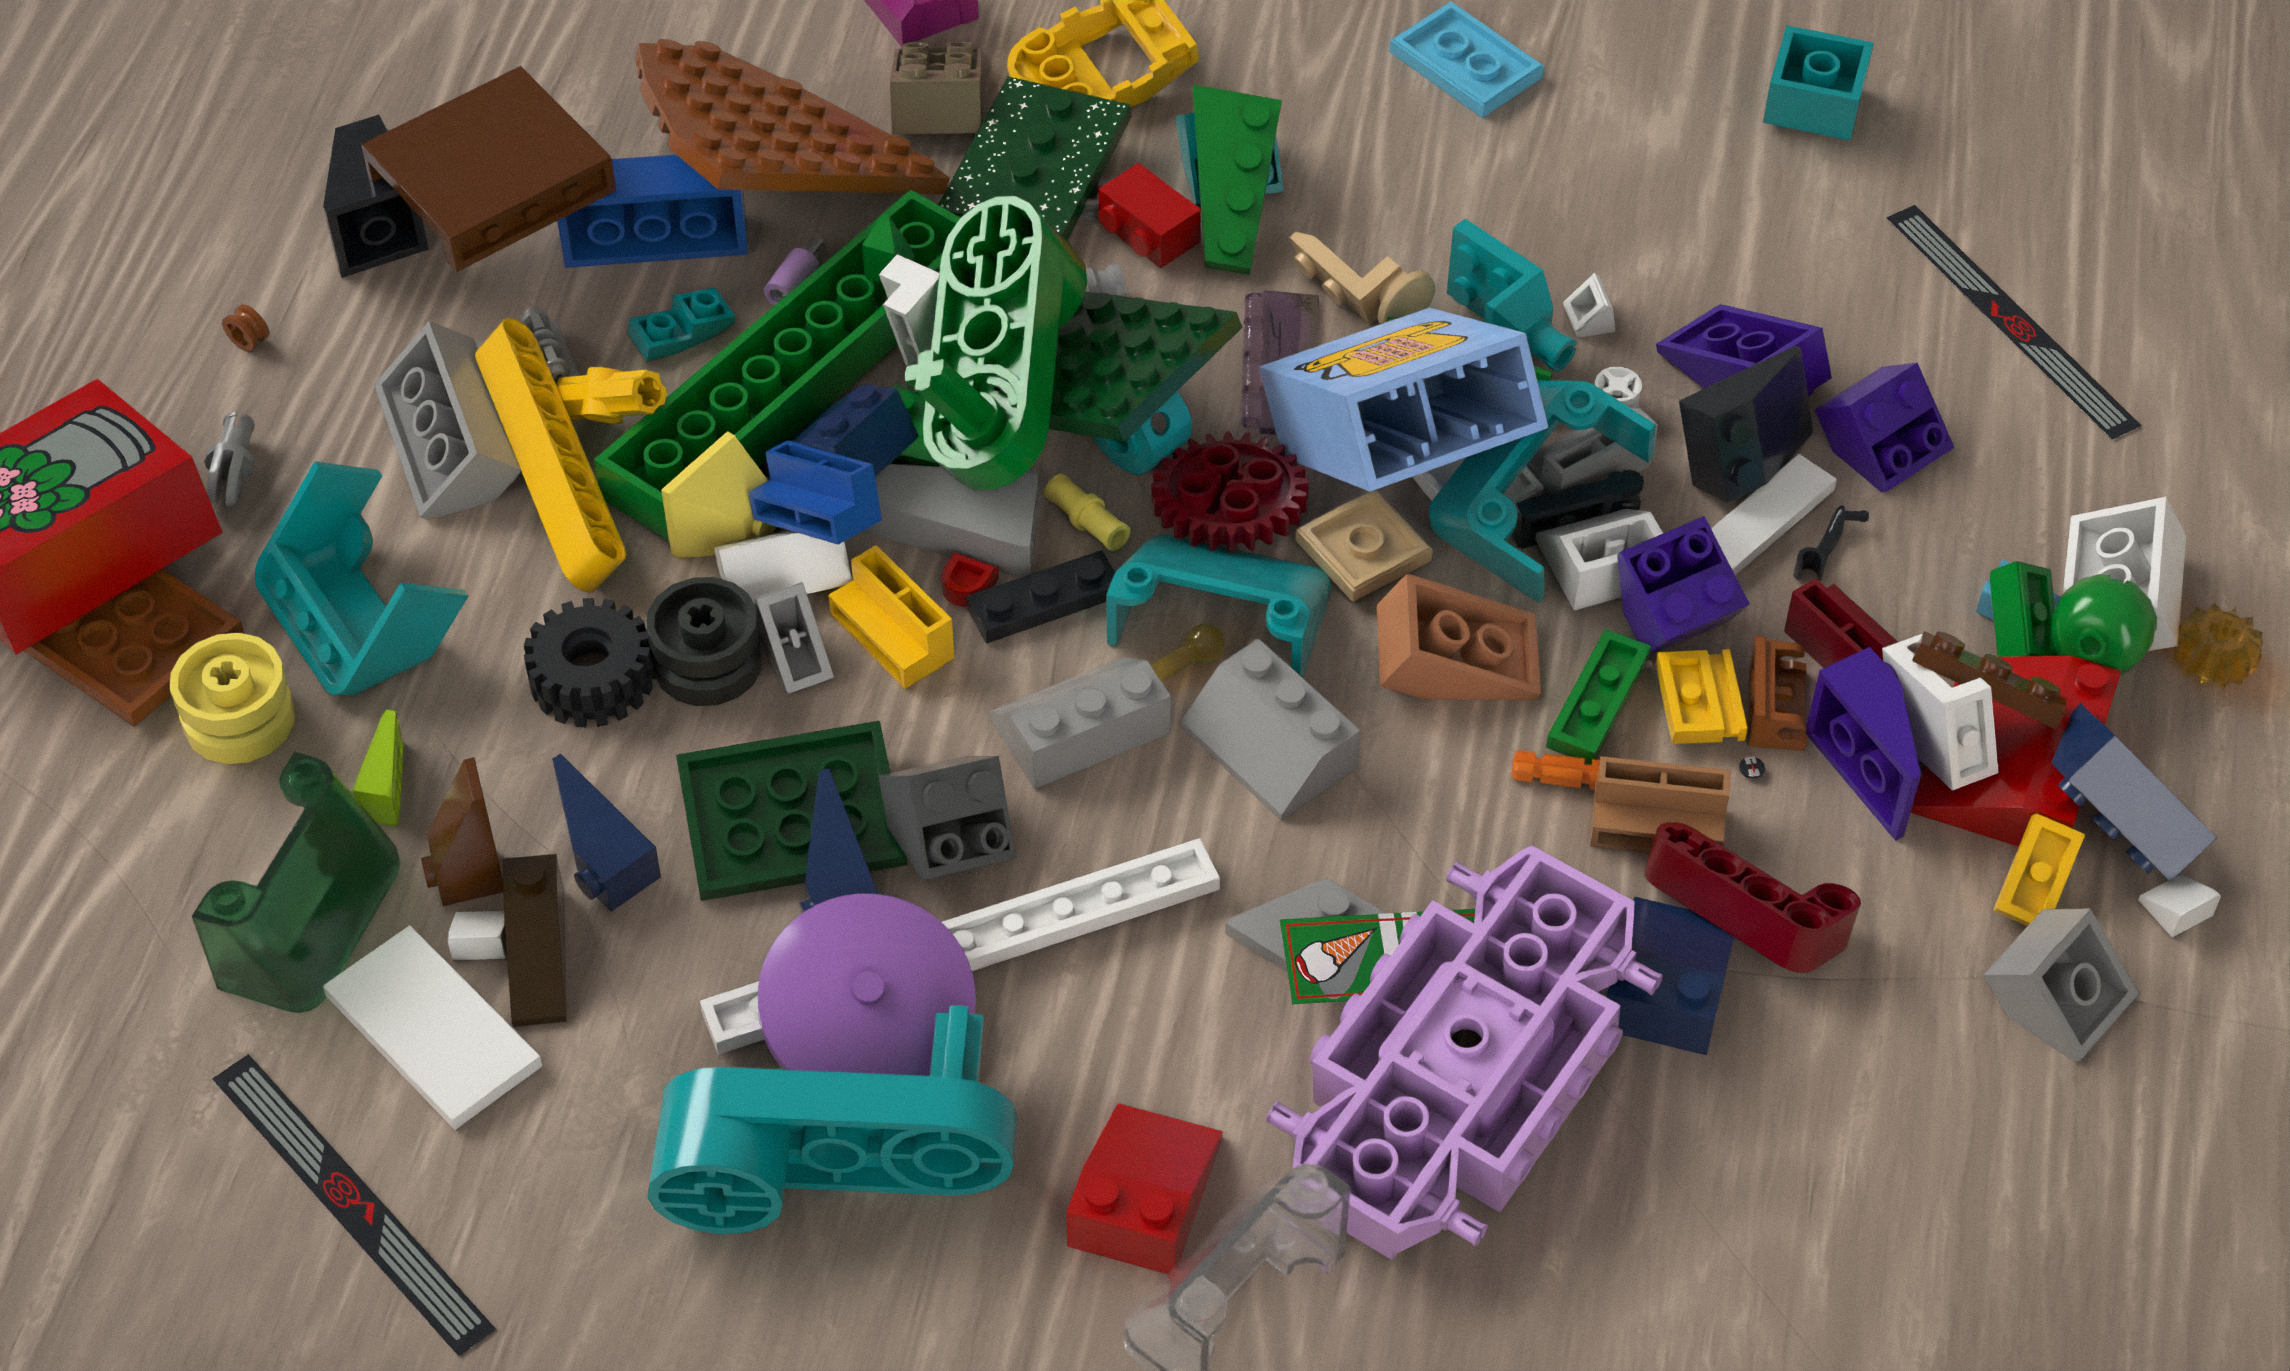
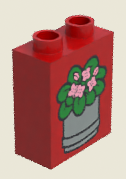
[0,378,223,655]

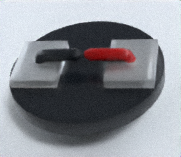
[1739,756,1765,779]

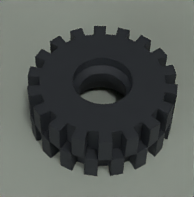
[523,598,655,728]

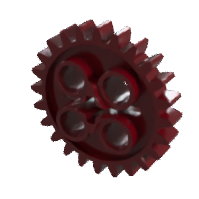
[1151,431,1309,553]

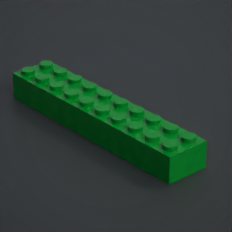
[594,190,960,541]

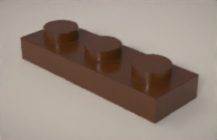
[1912,631,2067,729]

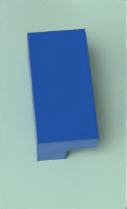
[748,440,882,545]

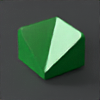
[862,214,914,283]

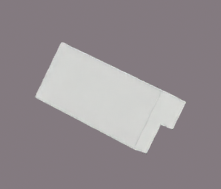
[879,254,940,367]
[714,530,853,605]

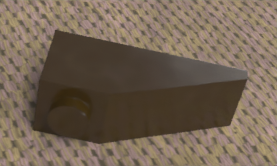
[503,854,567,1027]

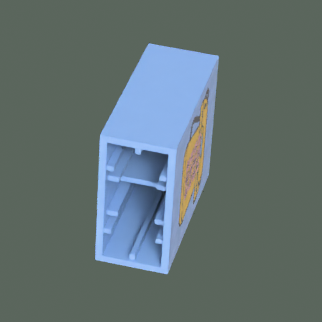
[1259,308,1548,492]

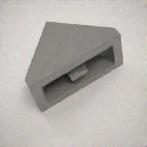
[754,582,834,694]

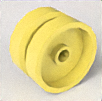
[170,633,295,764]

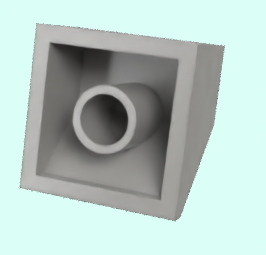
[1983,908,2139,1061]

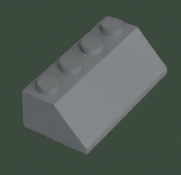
[374,321,521,520]

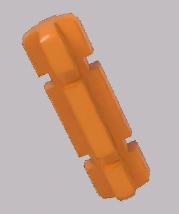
[1511,750,1600,790]

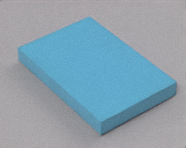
[1389,1,1545,118]

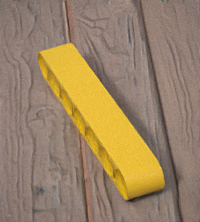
[475,318,627,593]

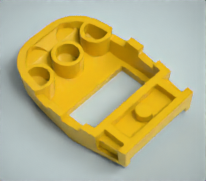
[1007,0,1199,108]

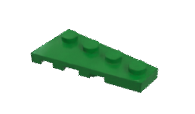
[1192,85,1282,275]

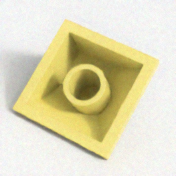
[661,431,777,559]

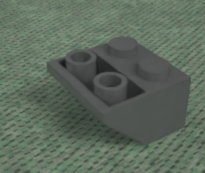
[879,756,1016,880]

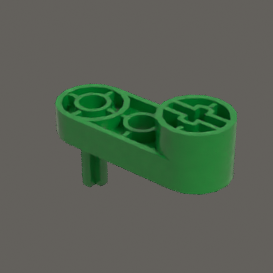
[905,196,1088,490]

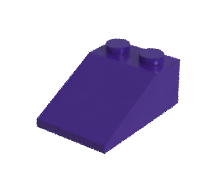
[1656,304,1832,396]
[1806,647,1921,841]

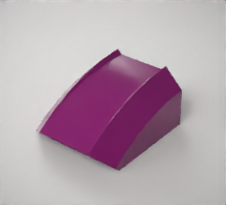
[864,0,979,48]

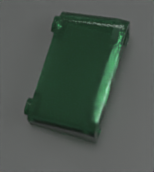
[192,751,401,1013]

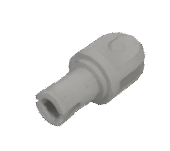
[204,412,255,507]

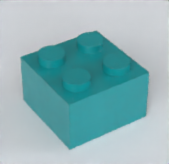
[1763,25,1874,140]

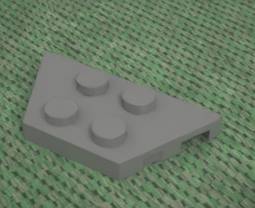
[1225,878,1386,1007]

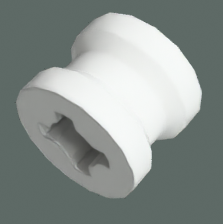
[1594,366,1642,410]

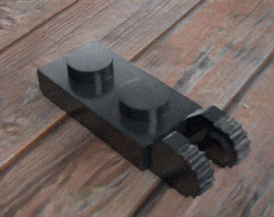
[1512,469,1644,549]

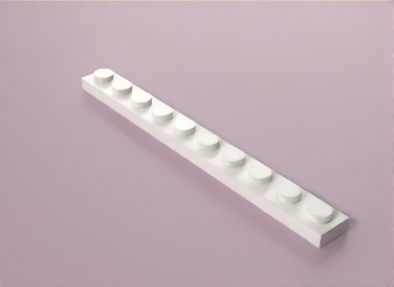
[700,838,1220,1055]

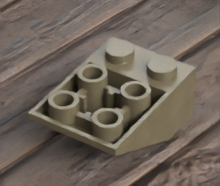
[890,41,982,135]

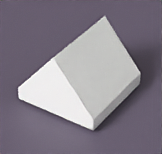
[1563,273,1615,337]

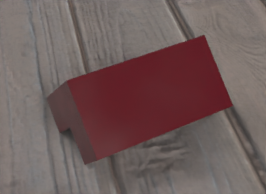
[1784,578,1898,668]

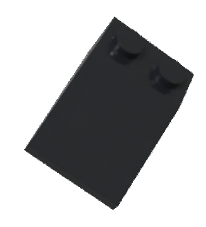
[1679,346,1813,503]

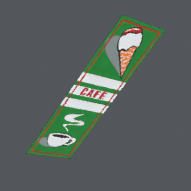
[1280,909,1475,1005]

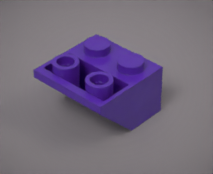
[1814,362,1955,492]
[1617,516,1750,656]

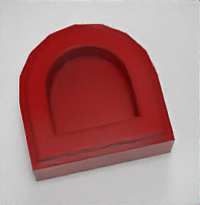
[941,552,999,607]

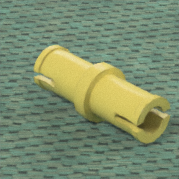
[1044,473,1131,551]

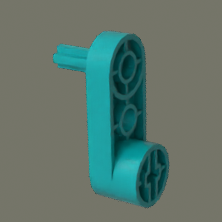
[647,1005,1018,1234]

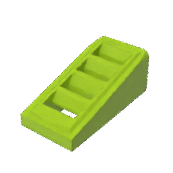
[352,709,404,826]

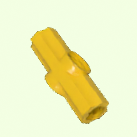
[555,367,667,424]

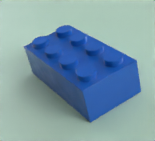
[557,155,748,268]

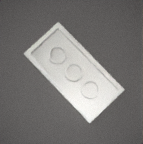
[323,925,542,1130]

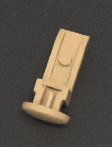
[1289,232,1435,325]

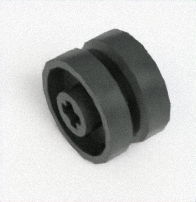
[646,577,762,706]

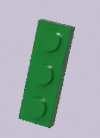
[1546,629,1651,764]

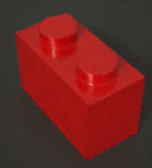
[1098,163,1201,268]

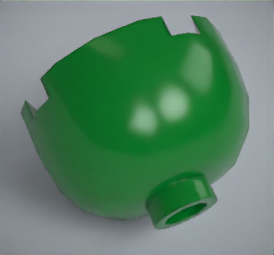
[2051,574,2157,675]

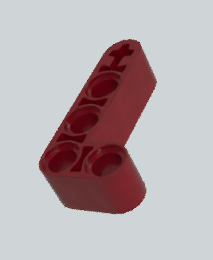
[1644,822,1861,973]

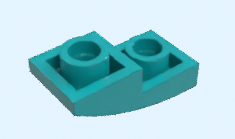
[627,287,735,362]

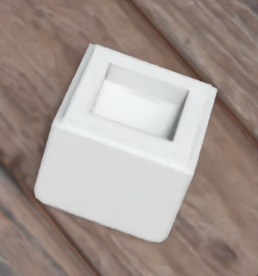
[2138,874,2221,937]
[448,911,507,960]

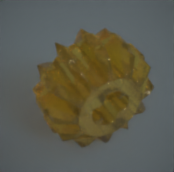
[2174,603,2263,690]

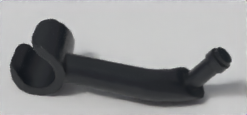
[1793,505,1869,581]

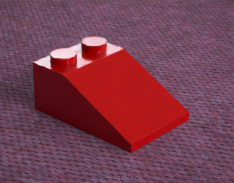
[1066,1103,1223,1276]

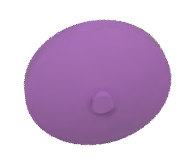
[758,894,976,1076]

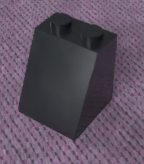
[323,114,429,278]

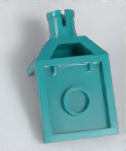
[1447,218,1577,372]

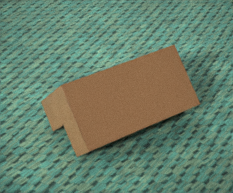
[1590,756,1731,853]

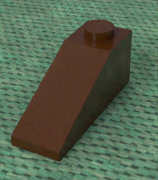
[421,757,503,906]

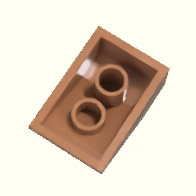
[1377,573,1541,700]

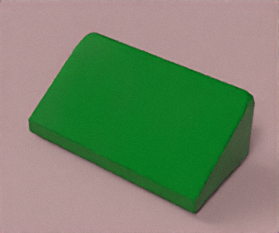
[1990,561,2059,657]

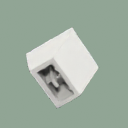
[1535,509,1663,610]

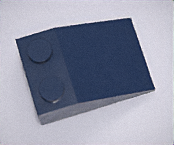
[759,384,919,477]
[1606,896,1734,1055]

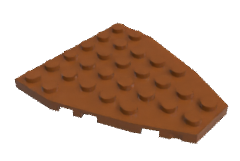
[635,39,950,194]

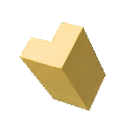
[828,545,955,689]

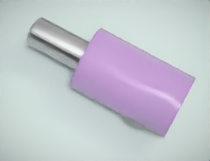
[764,236,826,306]

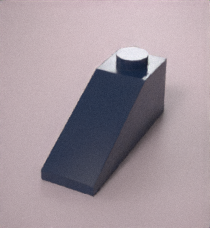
[552,753,661,912]
[799,768,878,913]

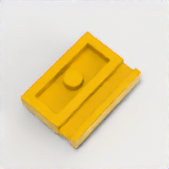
[1655,649,1748,744]

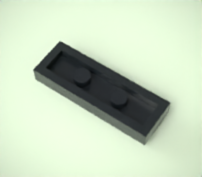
[966,550,1116,644]

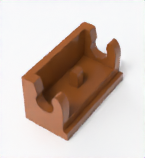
[1748,636,1807,751]

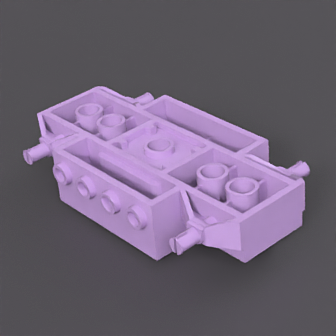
[1266,845,1663,1260]

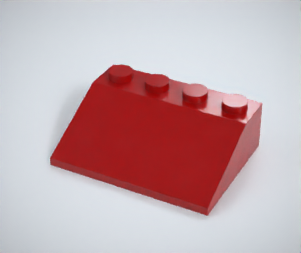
[1911,656,2122,847]

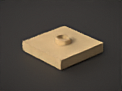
[1295,490,1433,603]

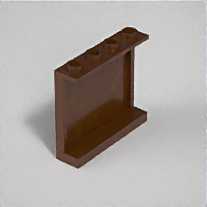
[361,66,616,272]

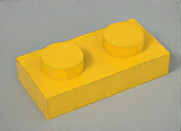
[1993,813,2085,926]

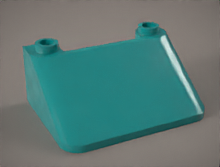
[1106,535,1331,678]

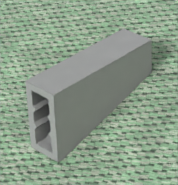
[863,464,1040,577]

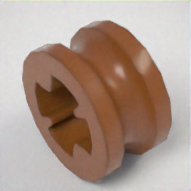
[222,304,270,352]

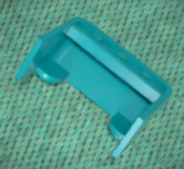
[1429,380,1655,603]
[255,461,469,696]

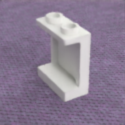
[1882,634,1998,790]

